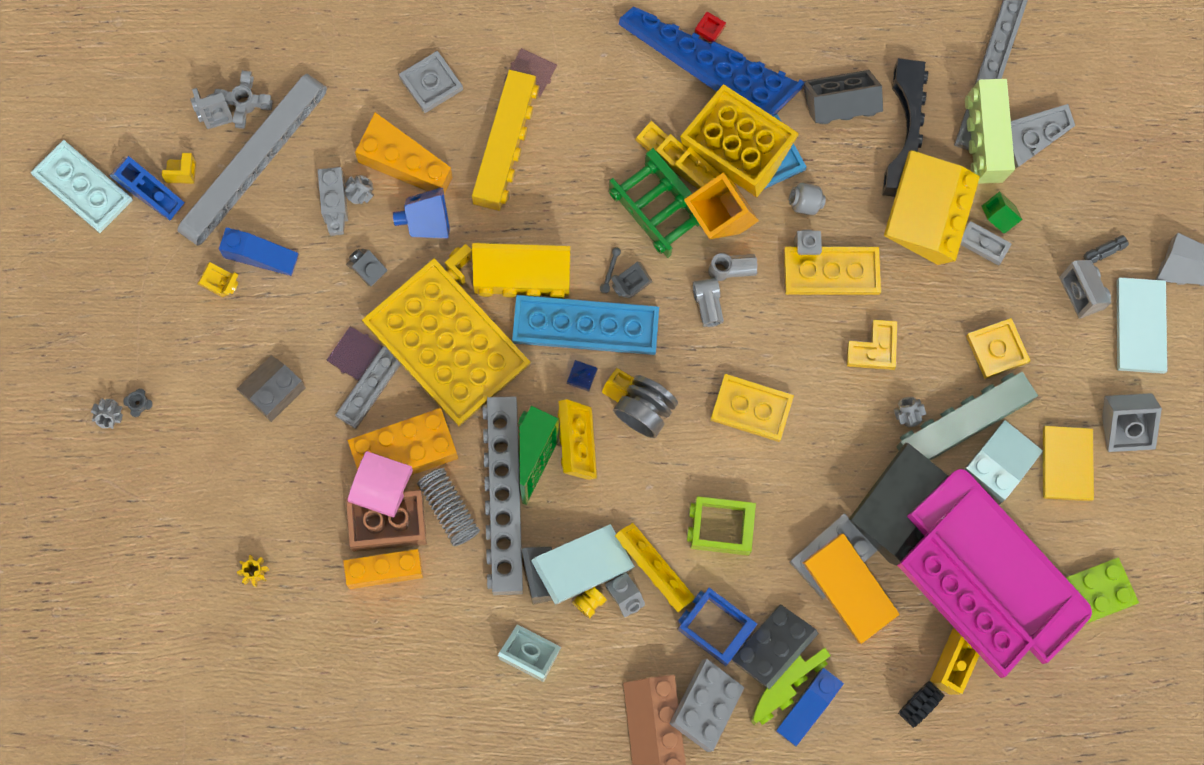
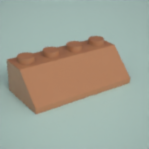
[623,675,686,765]

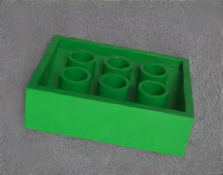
[518,406,559,505]

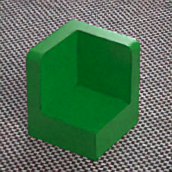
[981,191,1023,233]

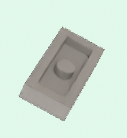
[960,221,1011,266]

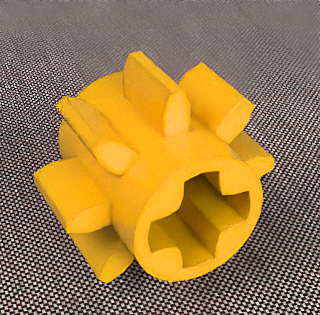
[237,555,269,587]

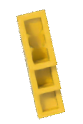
[635,121,720,189]

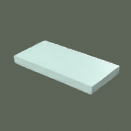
[30,140,133,233]
[1116,278,1167,374]
[531,524,635,605]

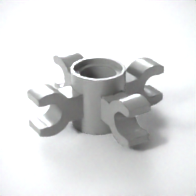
[214,70,273,129]

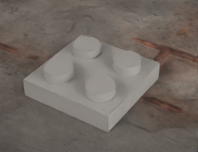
[399,51,463,114]

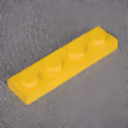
[615,523,695,612]

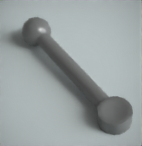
[600,247,621,293]

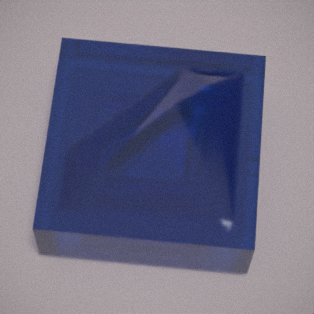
[567,360,598,392]

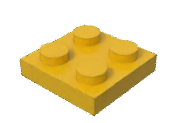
[966,318,1030,379]

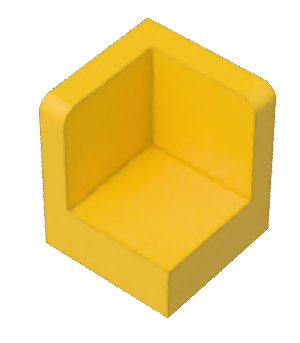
[162,153,196,184]

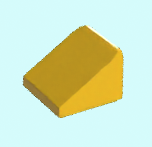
[602,368,634,402]

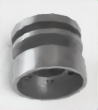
[613,375,678,438]

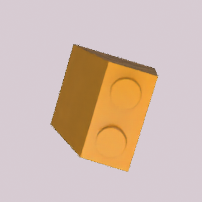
[684,172,759,239]

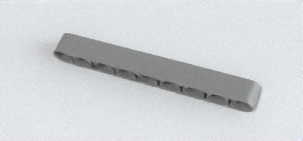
[177,74,327,246]

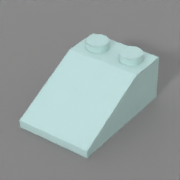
[964,420,1043,505]

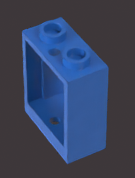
[678,588,757,666]

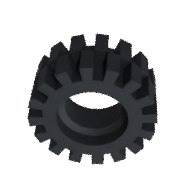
[898,681,945,728]

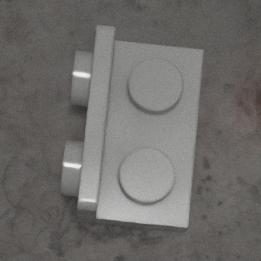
[190,88,233,129]

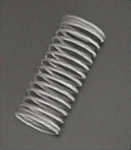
[417,468,480,546]

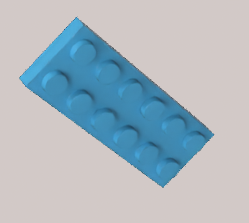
[512,295,659,355]

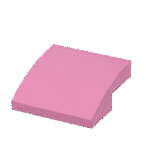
[348,451,413,517]

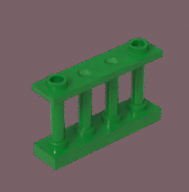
[608,148,702,258]

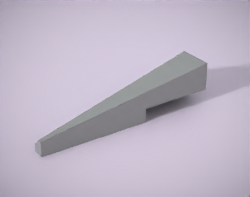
[1156,233,1204,286]

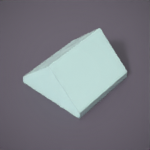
[498,624,561,682]

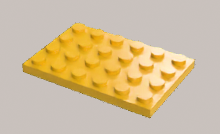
[362,258,531,427]

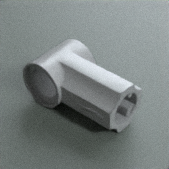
[708,253,757,281]
[693,278,724,327]

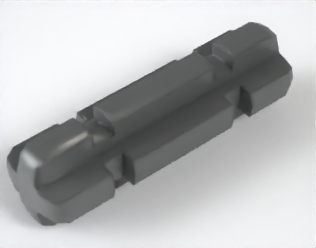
[1084,235,1129,264]

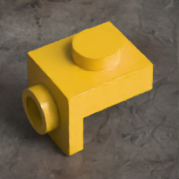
[445,244,472,285]
[197,262,239,297]

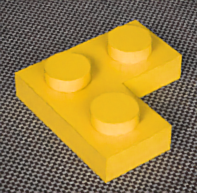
[847,320,897,370]

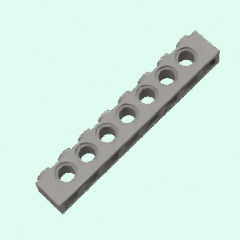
[483,397,523,595]

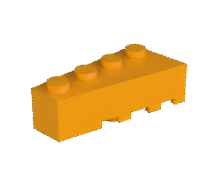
[355,112,453,195]

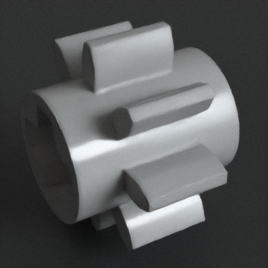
[344,175,374,204]
[894,397,926,427]
[91,398,123,429]

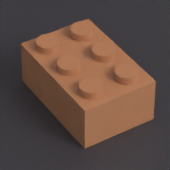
[346,490,427,552]

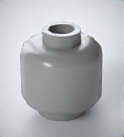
[789,183,826,215]

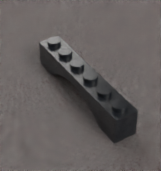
[882,58,928,197]

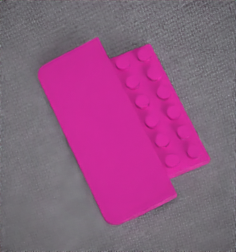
[897,469,1092,678]

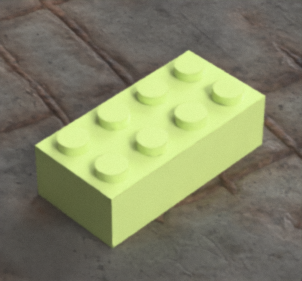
[965,79,1015,184]

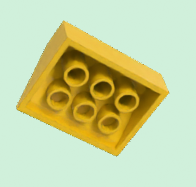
[680,84,799,198]
[884,150,980,265]
[472,243,570,299]

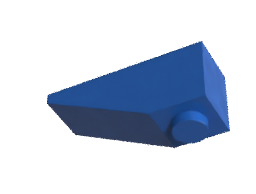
[109,156,185,221]
[219,227,299,276]
[776,668,844,746]

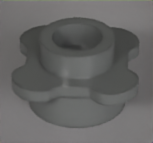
[123,389,153,417]

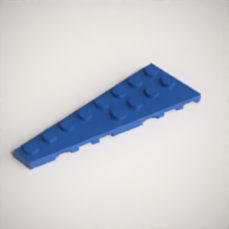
[619,6,805,117]

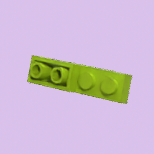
[751,648,831,725]

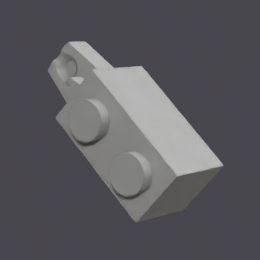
[318,167,349,236]

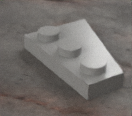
[1011,104,1075,168]

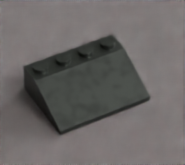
[848,442,948,566]

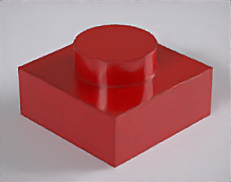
[694,12,726,43]

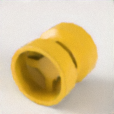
[572,587,607,619]

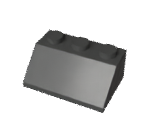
[803,70,883,124]

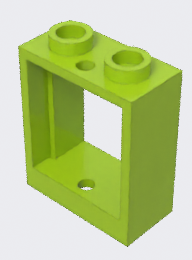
[687,496,756,556]

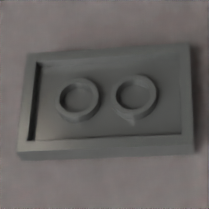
[732,604,819,689]

